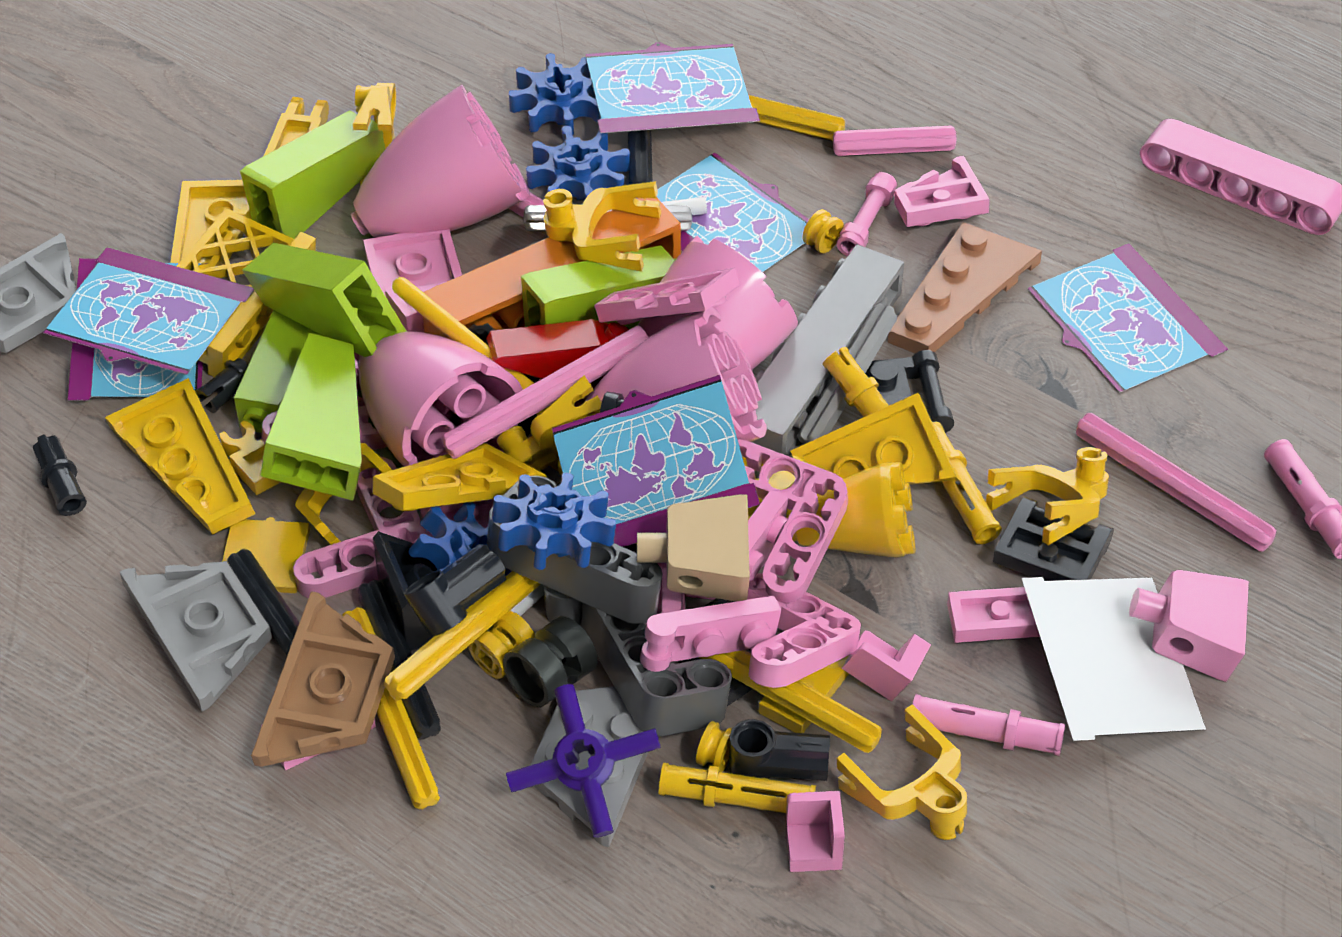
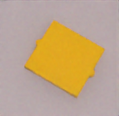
[222,517,310,593]

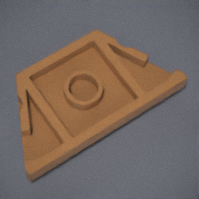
[251,591,395,767]

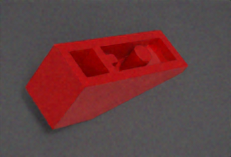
[487,319,629,389]

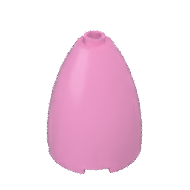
[351,85,530,238]
[638,236,798,370]
[583,307,767,442]
[359,331,523,467]

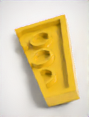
[105,378,255,535]

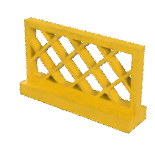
[177,208,316,377]

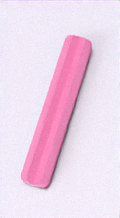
[833,126,956,156]

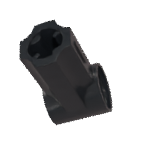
[404,544,507,637]
[729,719,830,781]

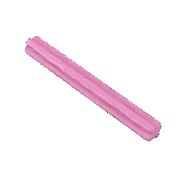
[442,326,648,458]
[1076,413,1276,552]

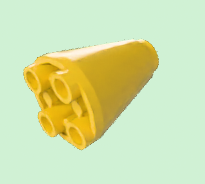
[786,462,916,558]

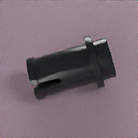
[196,358,248,413]

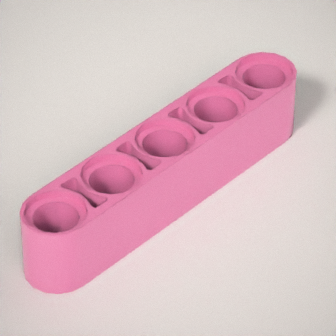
[1140,119,1342,235]

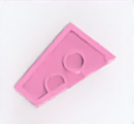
[594,268,740,325]

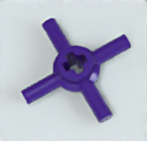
[506,684,661,838]

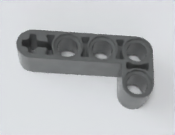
[487,476,662,624]
[580,603,732,736]

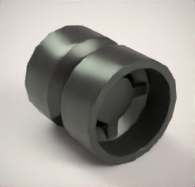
[503,616,598,708]

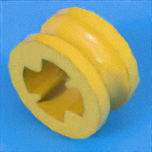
[802,209,844,254]
[696,721,732,772]

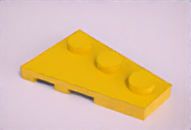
[170,180,252,271]
[790,393,958,485]
[373,443,546,511]

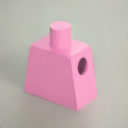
[1129,570,1249,682]

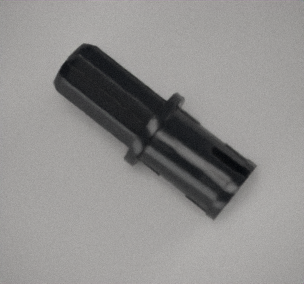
[33,434,87,516]

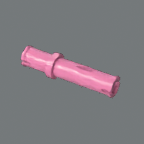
[1264,439,1342,559]
[909,694,1065,756]

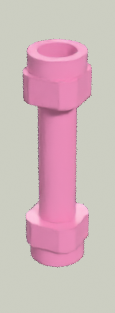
[837,172,897,256]

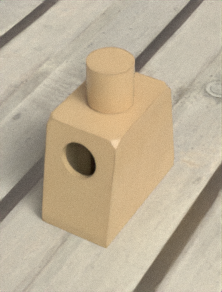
[637,495,750,602]

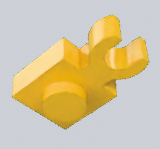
[219,420,281,495]

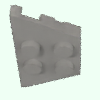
[0,233,76,353]
[120,561,271,711]
[531,686,648,847]

